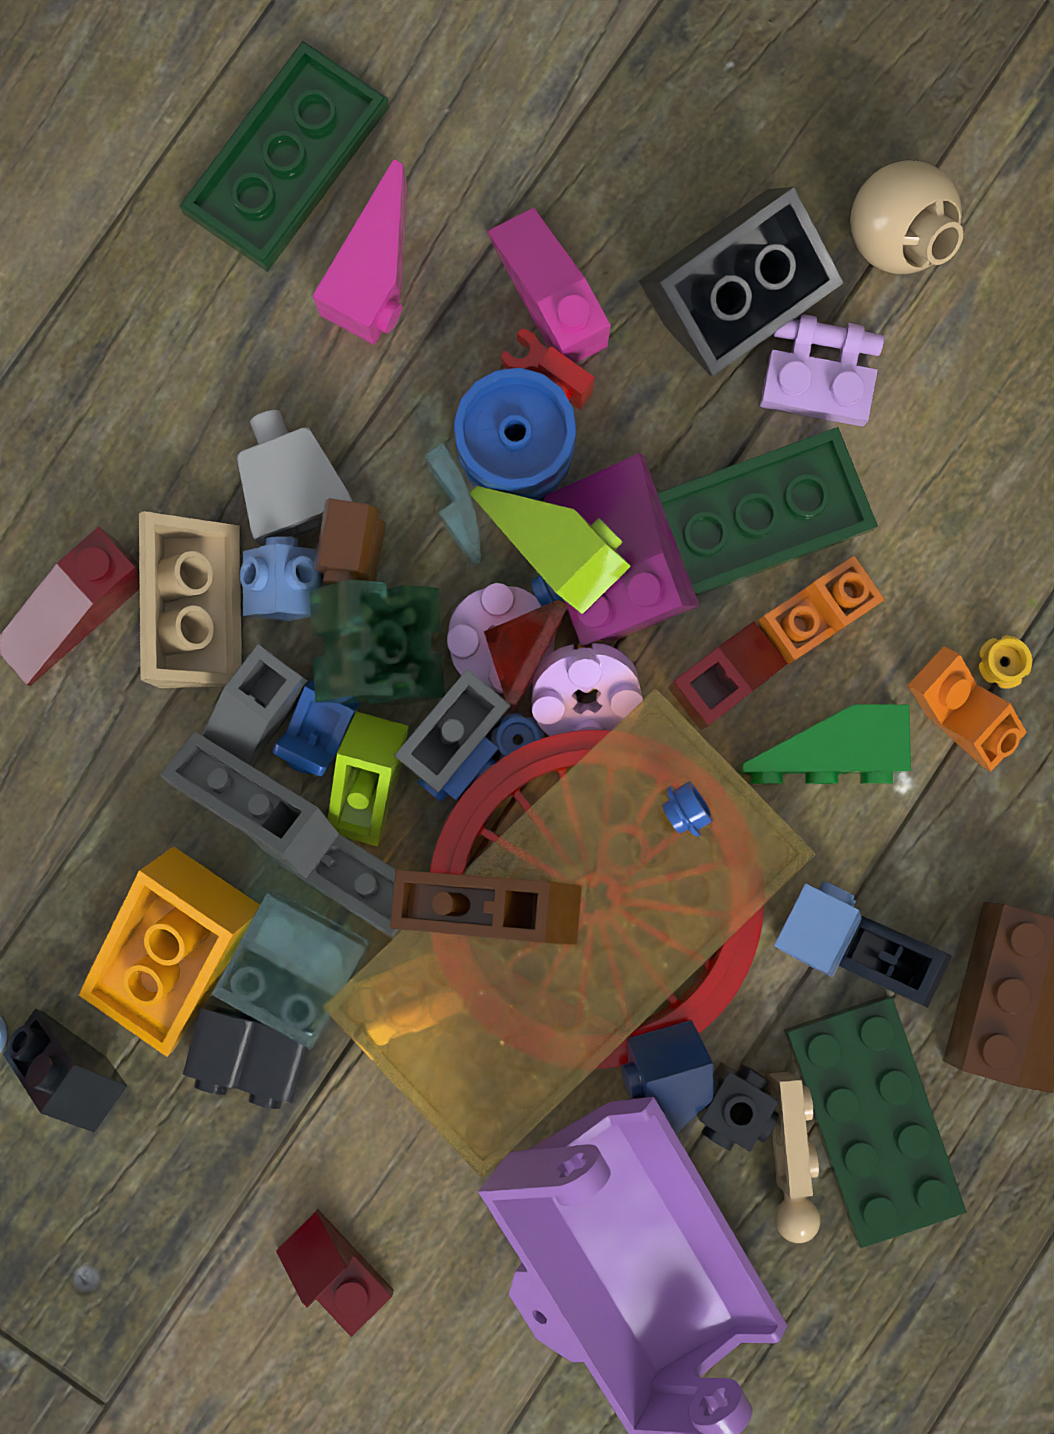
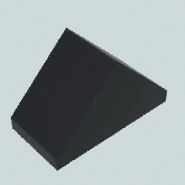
[839,916,952,1008]

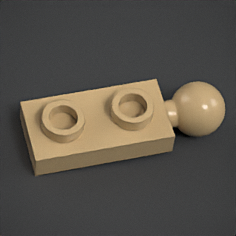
[767,1072,820,1243]

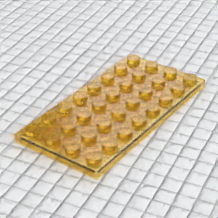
[323,688,816,1178]

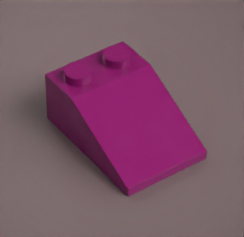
[544,453,700,647]

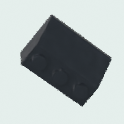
[639,187,843,376]

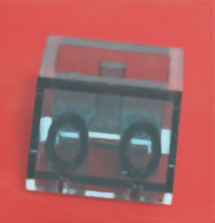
[211,892,373,1049]

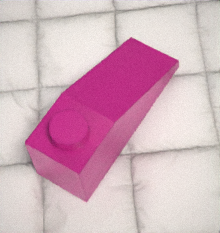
[312,159,407,345]
[487,207,611,363]

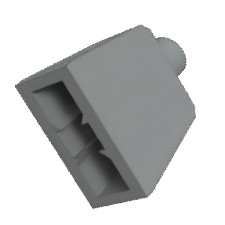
[237,410,353,547]

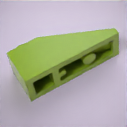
[469,486,631,614]

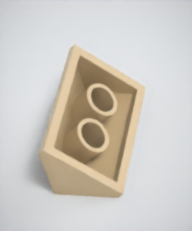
[139,511,242,688]

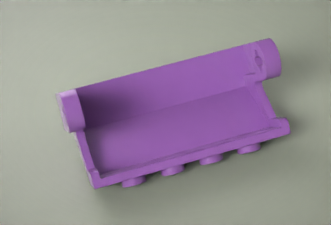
[478,1097,787,1434]

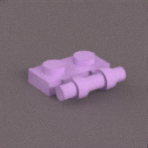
[760,314,884,427]

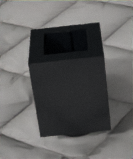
[3,1008,127,1132]

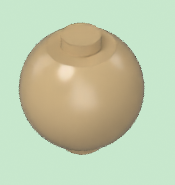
[850,160,963,274]

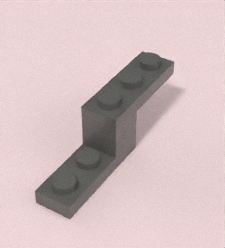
[160,732,406,942]

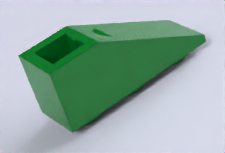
[735,704,911,785]

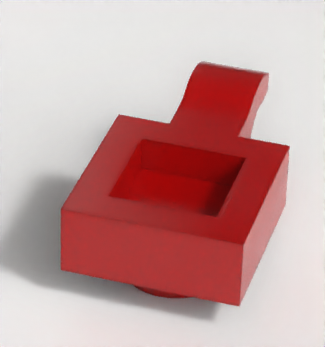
[500,329,595,410]

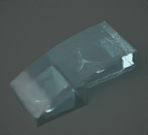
[425,443,482,566]

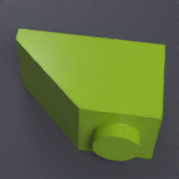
[328,711,409,847]

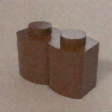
[314,498,386,598]

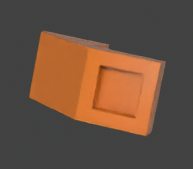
[907,646,1027,772]

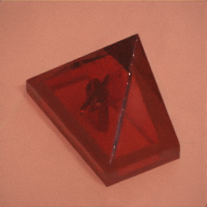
[483,600,568,710]

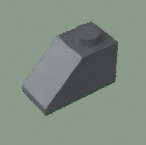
[394,669,510,792]

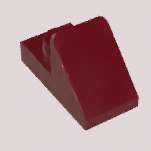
[276,1209,394,1337]

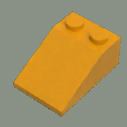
[78,847,264,1057]

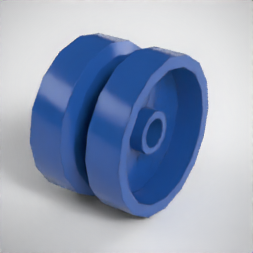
[454,368,576,500]

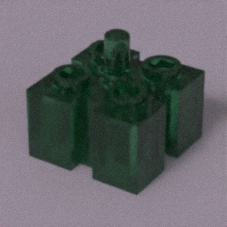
[309,579,445,705]

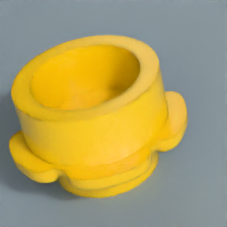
[978,635,1032,689]

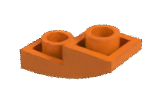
[757,556,885,666]

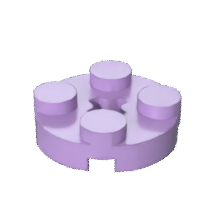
[447,583,556,693]
[531,643,643,736]

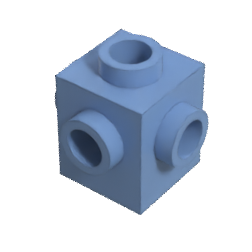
[240,537,322,621]

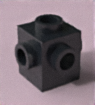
[697,1062,779,1152]

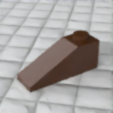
[390,870,582,945]

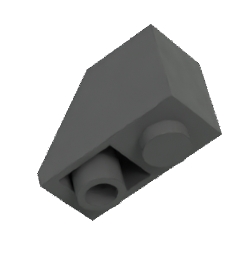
[202,644,309,766]

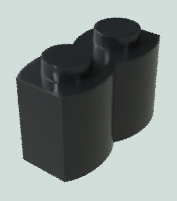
[183,1004,314,1109]

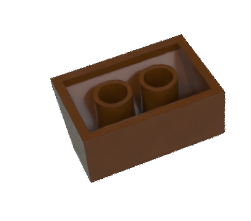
[943,902,1054,1093]

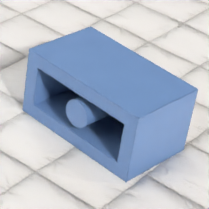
[774,881,862,978]

